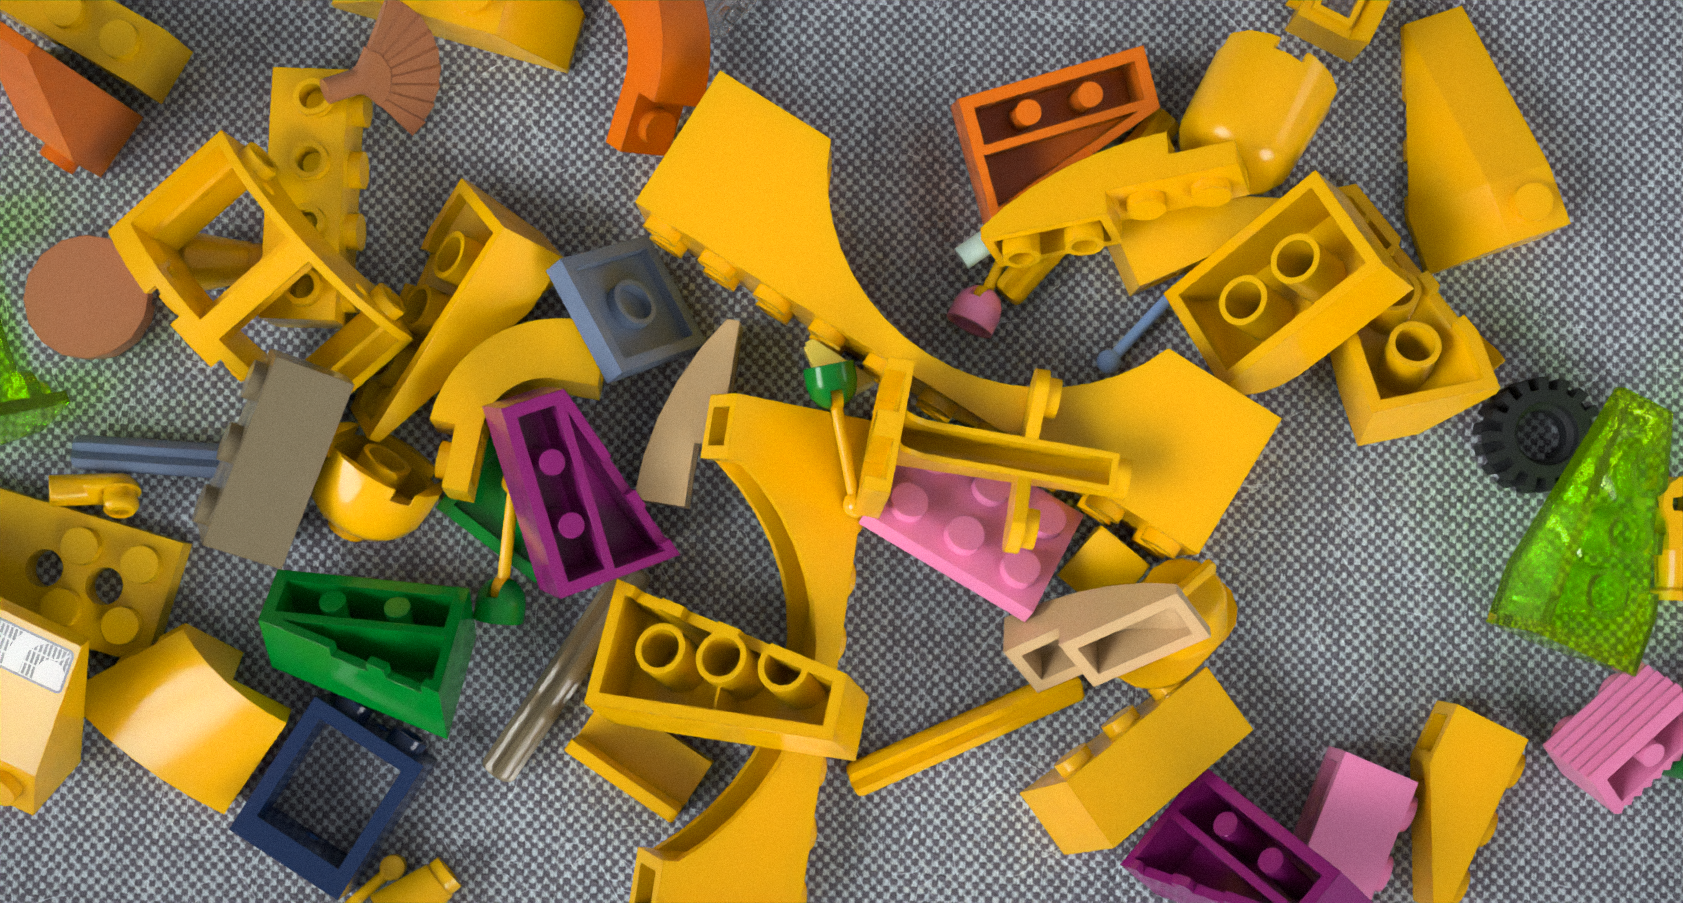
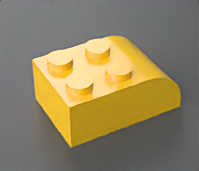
[1163,170,1414,395]

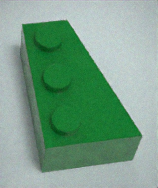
[258,569,477,740]

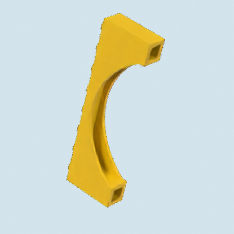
[629,393,871,903]

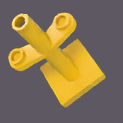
[853,356,1132,554]

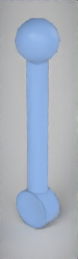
[1096,272,1187,374]

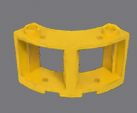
[108,130,414,394]

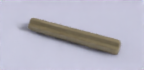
[482,569,650,782]

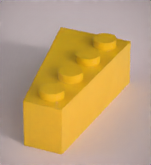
[584,579,869,761]

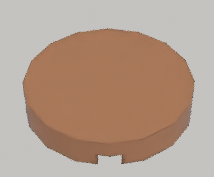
[23,235,155,360]

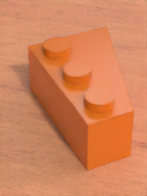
[950,45,1160,225]

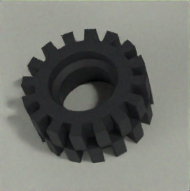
[1472,377,1605,494]

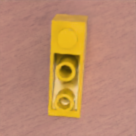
[1410,700,1529,903]

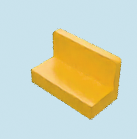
[564,711,714,823]

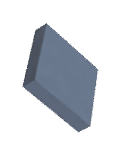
[546,235,706,384]

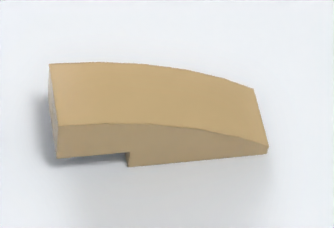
[636,319,743,509]
[1003,583,1211,693]

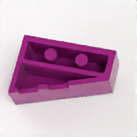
[482,387,680,599]
[1120,769,1373,903]

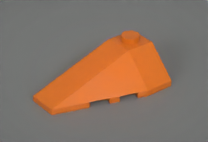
[0,21,144,177]

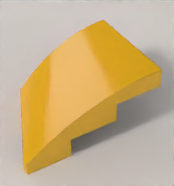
[84,623,292,814]

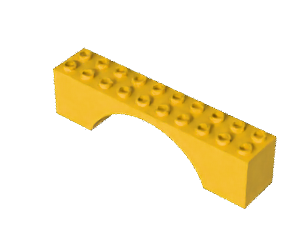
[635,70,1282,560]

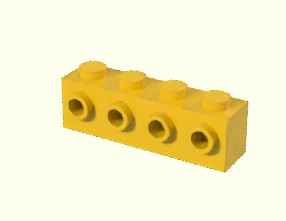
[258,67,373,329]

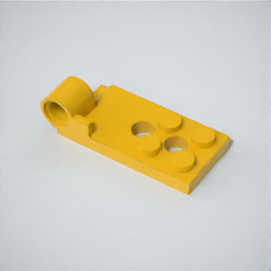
[0,486,192,658]

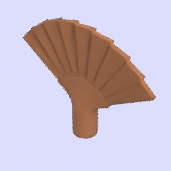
[320,0,441,136]

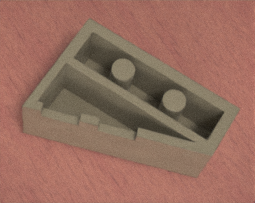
[192,348,354,569]

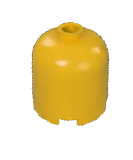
[1179,30,1337,195]

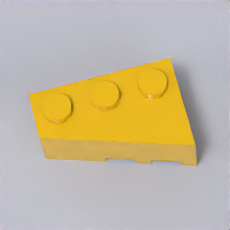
[1020,666,1253,855]

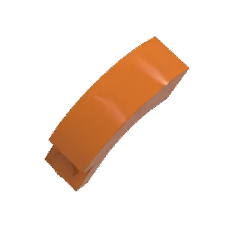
[606,0,710,156]

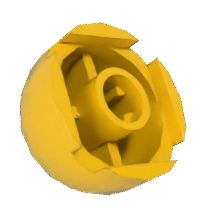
[311,422,443,542]

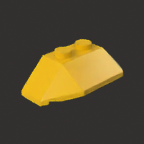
[331,0,586,74]

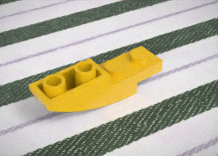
[980,131,1250,268]

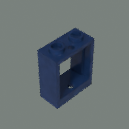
[229,693,438,900]

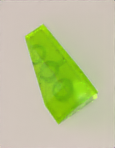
[1485,387,1674,677]

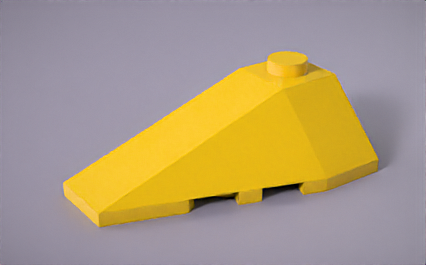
[1400,6,1571,275]
[350,178,564,443]
[1330,184,1500,446]

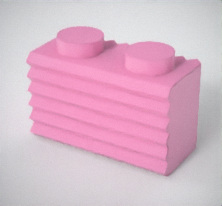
[1542,658,1683,814]

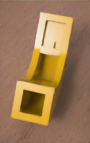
[430,318,604,503]

